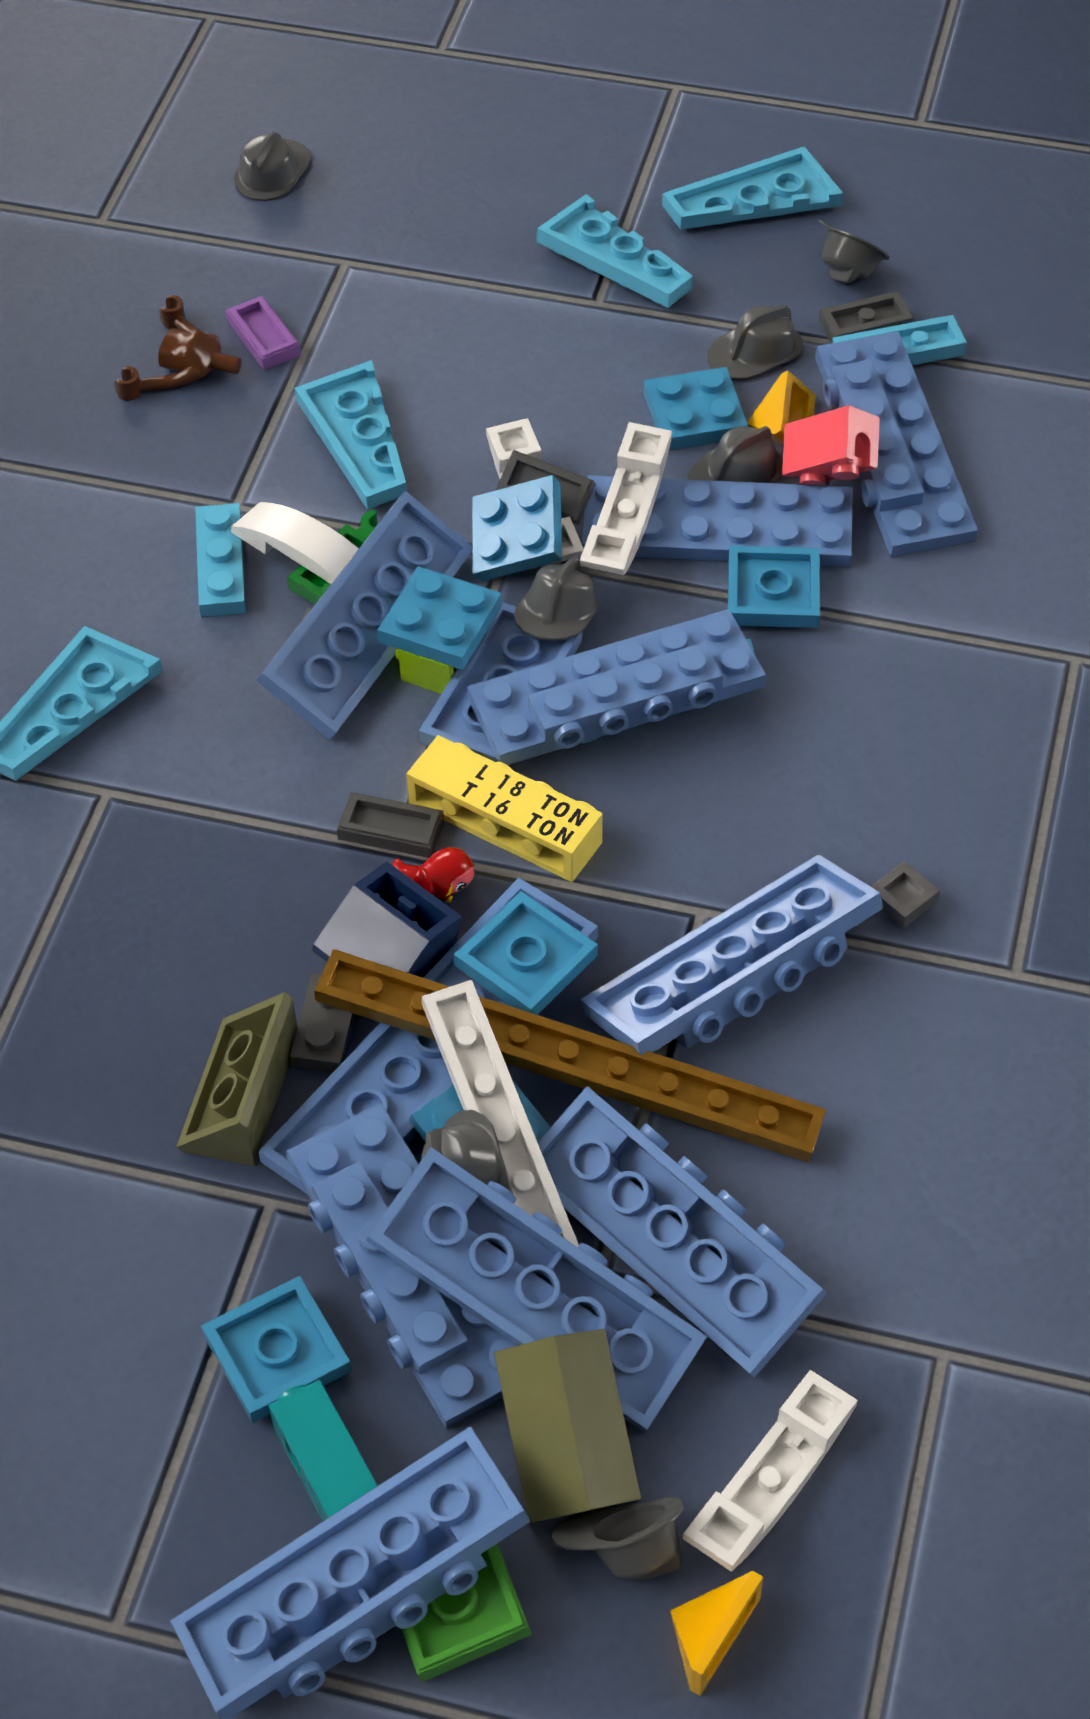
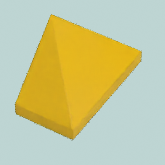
[747,370,816,447]
[670,1571,763,1696]

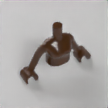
[114,295,241,401]

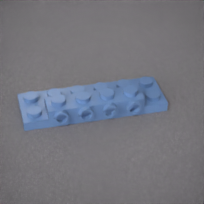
[815,331,978,557]
[467,609,766,765]
[580,854,883,1055]
[538,1086,827,1378]
[287,1103,518,1428]
[367,1147,707,1432]
[170,1426,530,1719]

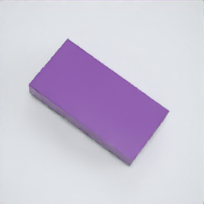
[225,296,301,370]

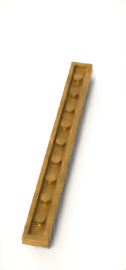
[314,949,826,1163]

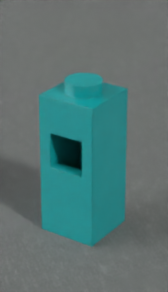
[268,1379,377,1521]

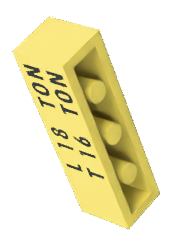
[406,735,602,882]

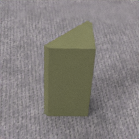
[176,992,297,1167]
[494,1329,641,1523]

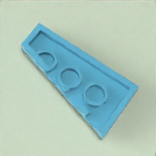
[662,147,843,230]
[536,194,693,308]
[294,360,407,510]
[0,626,163,781]

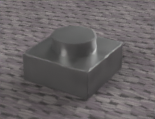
[870,861,940,929]

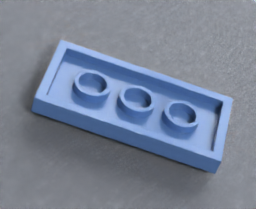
[419,602,582,766]

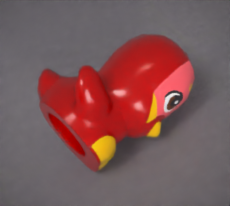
[392,847,475,903]

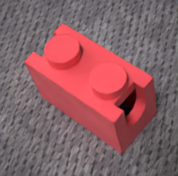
[782,405,880,486]

